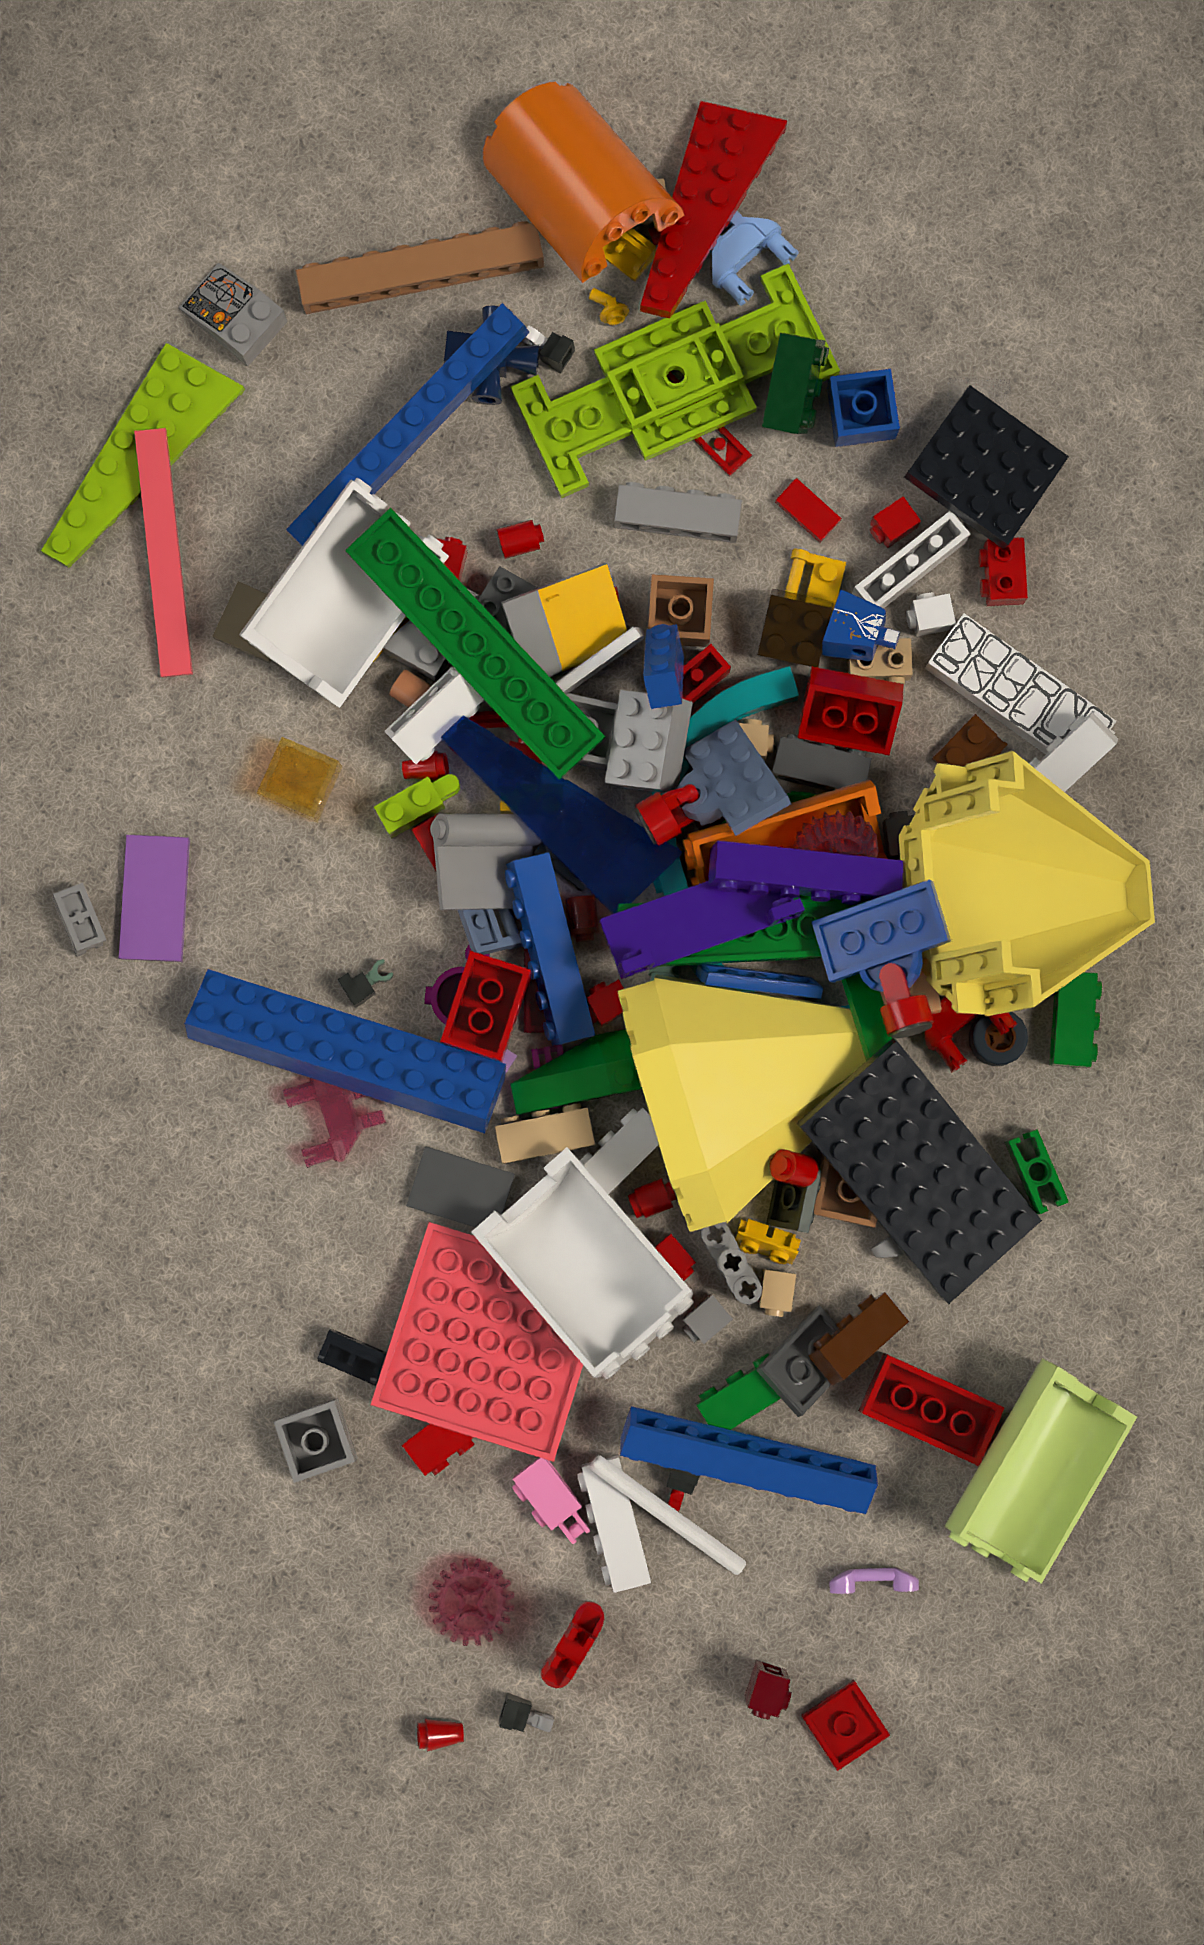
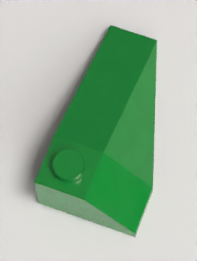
[510,1029,642,1115]

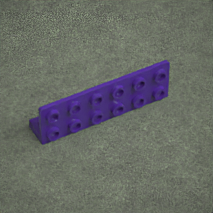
[600,881,805,979]

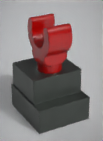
[666,1468,700,1512]

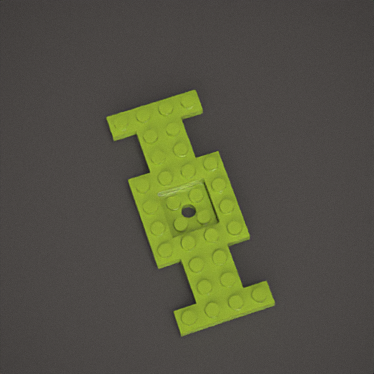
[510,263,840,499]

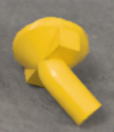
[589,288,629,325]

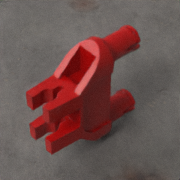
[925,997,1017,1073]
[541,1601,604,1688]

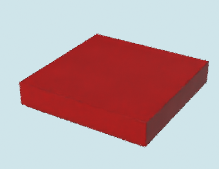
[801,1680,890,1771]

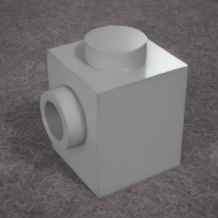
[682,1294,733,1344]

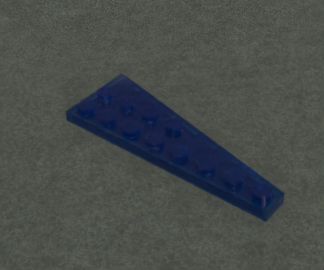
[441,715,683,914]

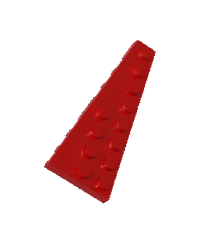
[640,101,787,319]

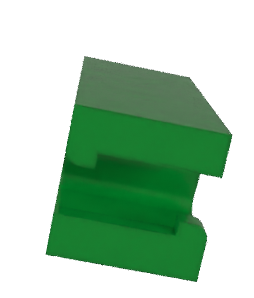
[1004,1129,1069,1214]

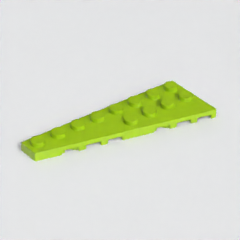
[41,343,245,568]

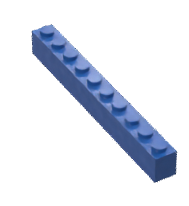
[286,303,530,546]

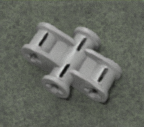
[700,1222,762,1304]

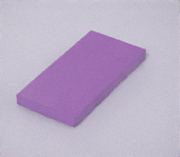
[119,835,190,962]

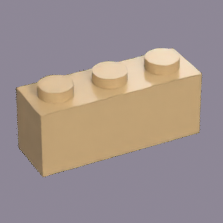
[495,1103,595,1164]

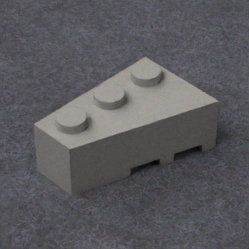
[382,589,480,682]

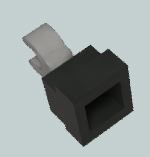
[499,1693,554,1732]

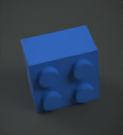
[827,369,900,447]

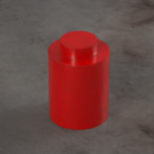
[496,519,545,559]
[770,1149,818,1187]

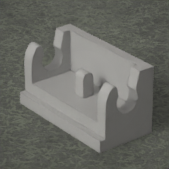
[53,883,106,957]

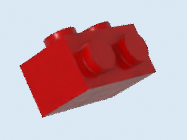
[978,537,1028,606]

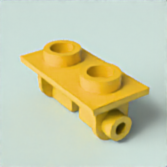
[735,1218,801,1264]

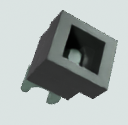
[338,959,393,1008]

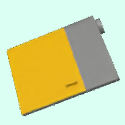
[501,563,627,677]

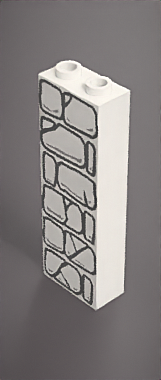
[925,614,1116,754]

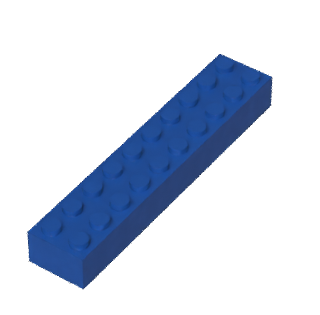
[185,969,506,1134]

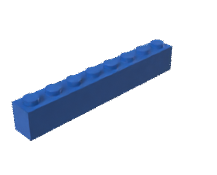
[620,1406,878,1514]

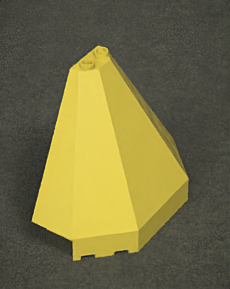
[899,751,1155,1016]
[618,974,866,1232]

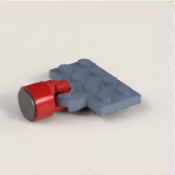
[634,720,791,846]

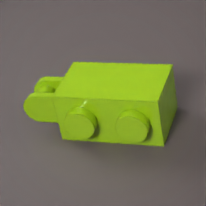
[374,774,460,839]

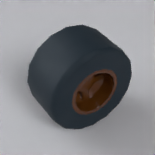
[969,1012,1028,1066]

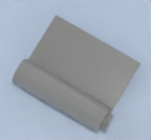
[430,814,545,910]

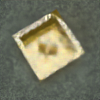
[257,737,342,823]

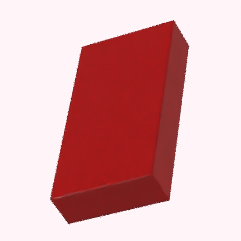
[775,478,842,543]

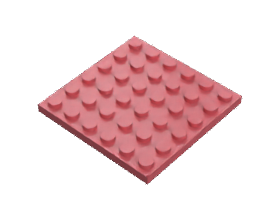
[370,1222,583,1462]

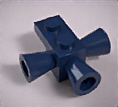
[444,305,540,405]

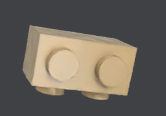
[847,638,913,685]

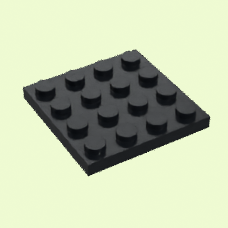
[903,385,1069,550]

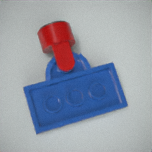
[812,879,952,1039]

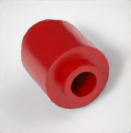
[628,1178,677,1218]

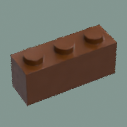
[808,1292,909,1386]

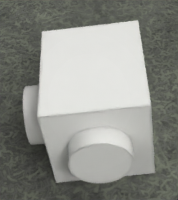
[906,592,956,637]

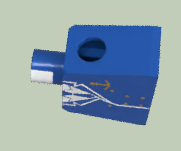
[822,590,900,661]

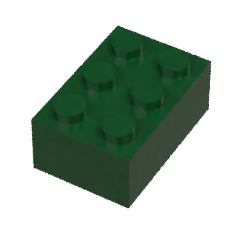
[762,333,829,434]

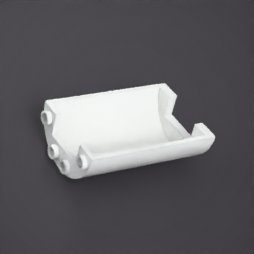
[239,478,449,708]
[471,1147,693,1379]

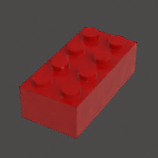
[858,1353,1005,1466]

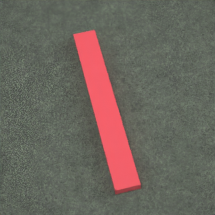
[134,428,193,678]

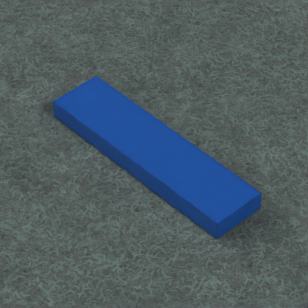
[695,964,823,999]

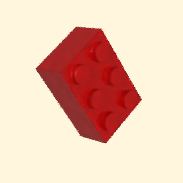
[798,667,904,756]
[440,950,531,1063]

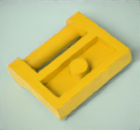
[785,548,847,621]

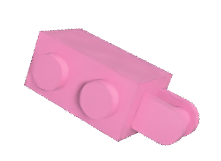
[512,1457,591,1545]

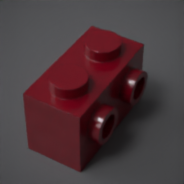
[744,1660,792,1720]

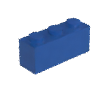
[643,624,684,709]

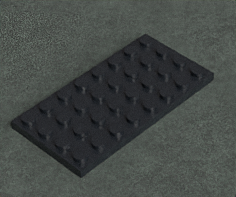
[797,1038,1042,1304]

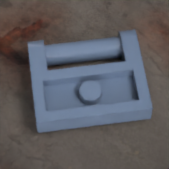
[458,909,523,955]

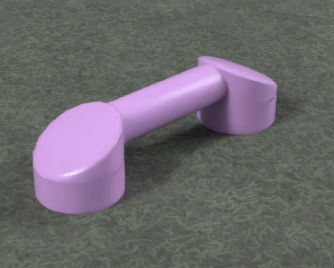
[829,1567,919,1594]

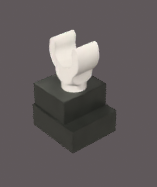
[523,325,575,373]

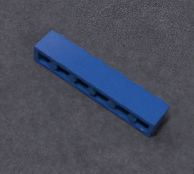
[505,852,595,1046]

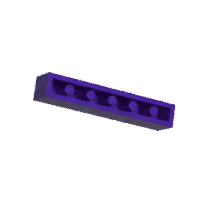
[708,841,903,905]

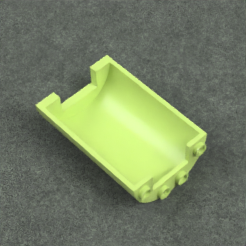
[945,1359,1137,1584]

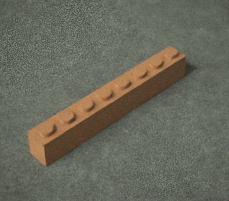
[296,221,544,314]

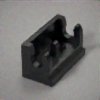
[317,1329,387,1386]

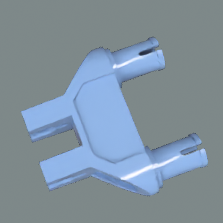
[710,211,799,306]

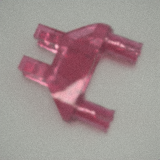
[283,1078,387,1168]

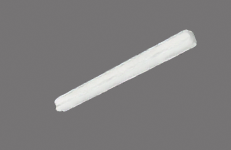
[590,1455,746,1575]

